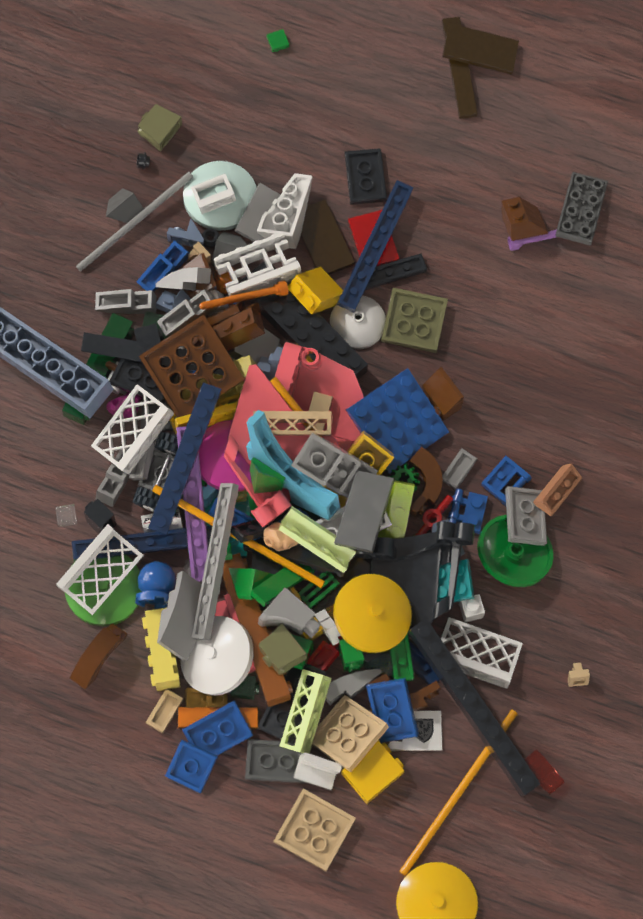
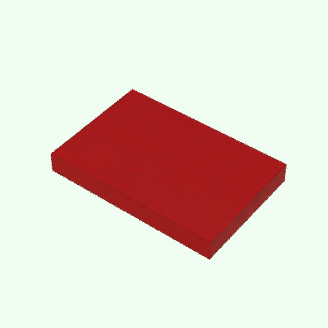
[348,209,399,266]

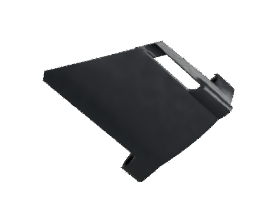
[356,521,475,662]

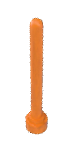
[199,280,288,310]

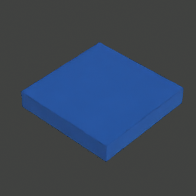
[165,739,218,794]

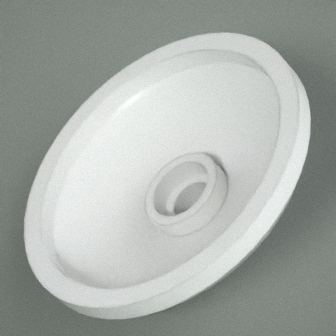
[330,296,386,349]

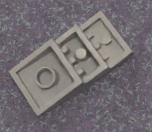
[291,432,378,498]
[157,571,202,662]

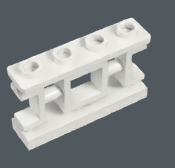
[214,232,301,296]

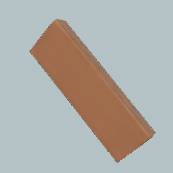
[533,463,582,516]

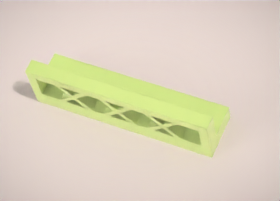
[279,506,357,573]
[280,670,332,754]

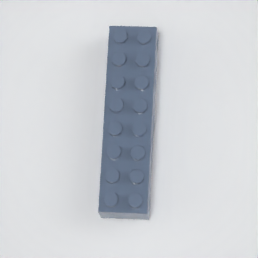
[0,307,114,418]

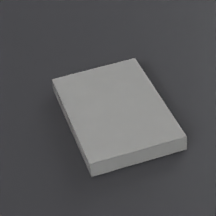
[235,183,280,242]
[505,486,547,546]

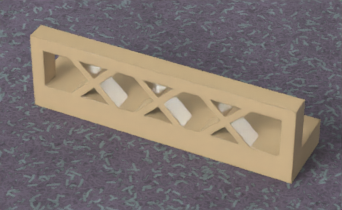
[253,411,333,436]

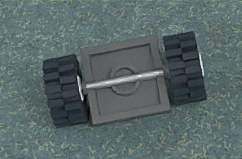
[132,432,178,512]

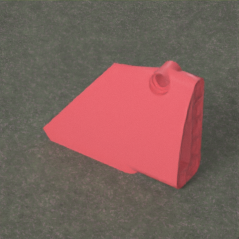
[275,342,364,451]

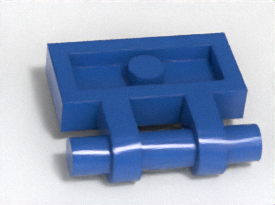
[447,489,488,534]

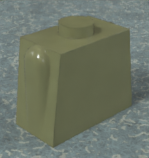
[138,104,182,152]
[259,624,307,675]

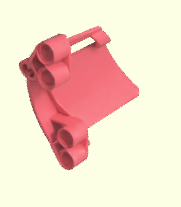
[224,364,340,527]

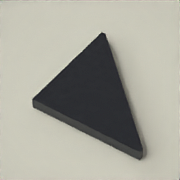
[243,537,344,577]

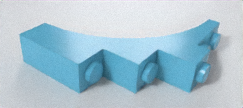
[246,410,340,520]

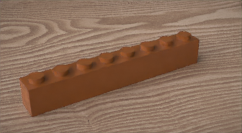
[222,553,293,707]

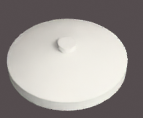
[180,616,254,695]

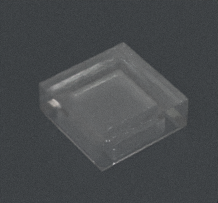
[55,504,77,527]

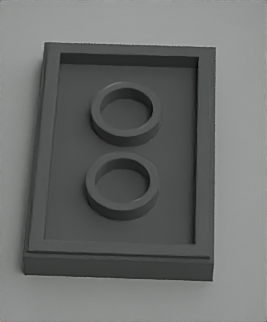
[245,739,305,784]

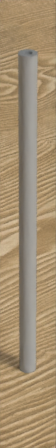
[76,172,193,272]

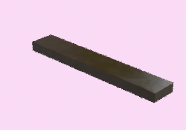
[442,17,477,119]

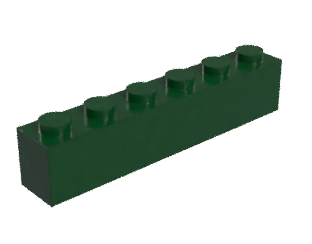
[62,313,135,425]

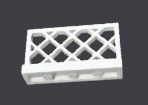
[91,384,174,474]
[56,524,143,615]
[441,617,523,689]

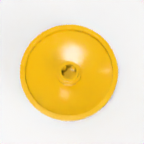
[333,574,412,653]
[396,862,478,919]

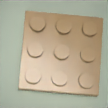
[312,695,389,772]
[274,789,356,872]

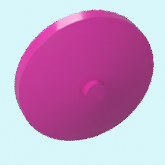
[199,420,252,492]

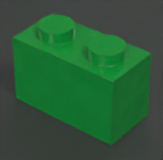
[339,640,364,673]

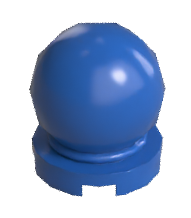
[135,561,176,609]

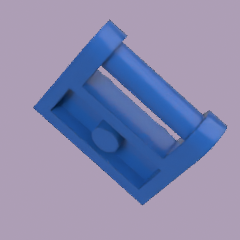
[481,456,532,506]

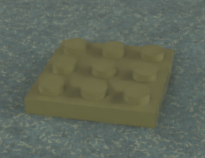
[381,288,448,353]

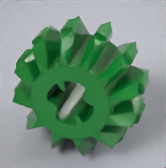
[388,464,420,492]

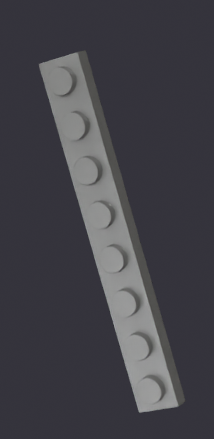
[192,483,239,640]

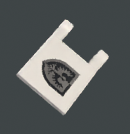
[388,711,442,751]

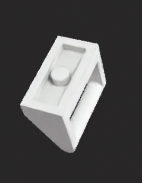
[191,174,236,214]

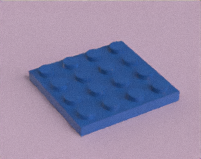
[346,368,449,474]

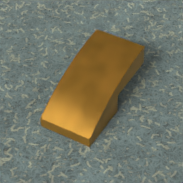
[185,688,227,708]

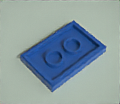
[366,678,419,743]
[182,700,253,756]

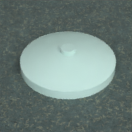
[183,161,256,231]

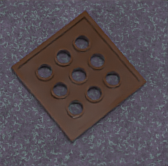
[139,315,245,418]

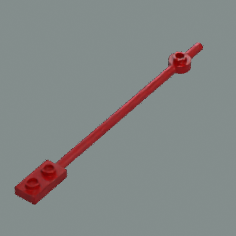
[307,495,454,672]

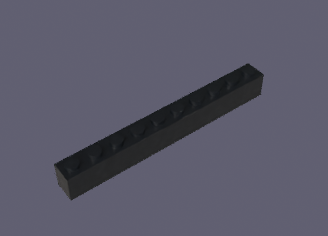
[407,618,541,796]

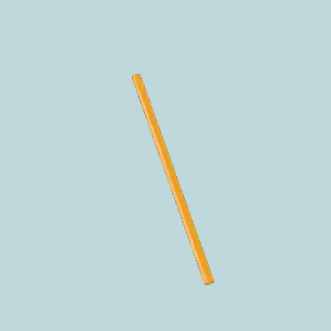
[152,485,325,588]
[399,709,518,876]

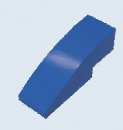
[136,240,190,292]

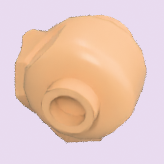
[264,522,299,551]

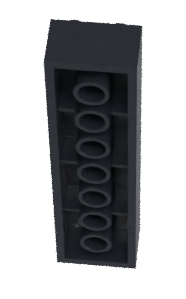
[239,261,368,380]

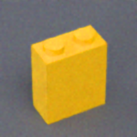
[288,267,343,314]
[341,740,404,804]

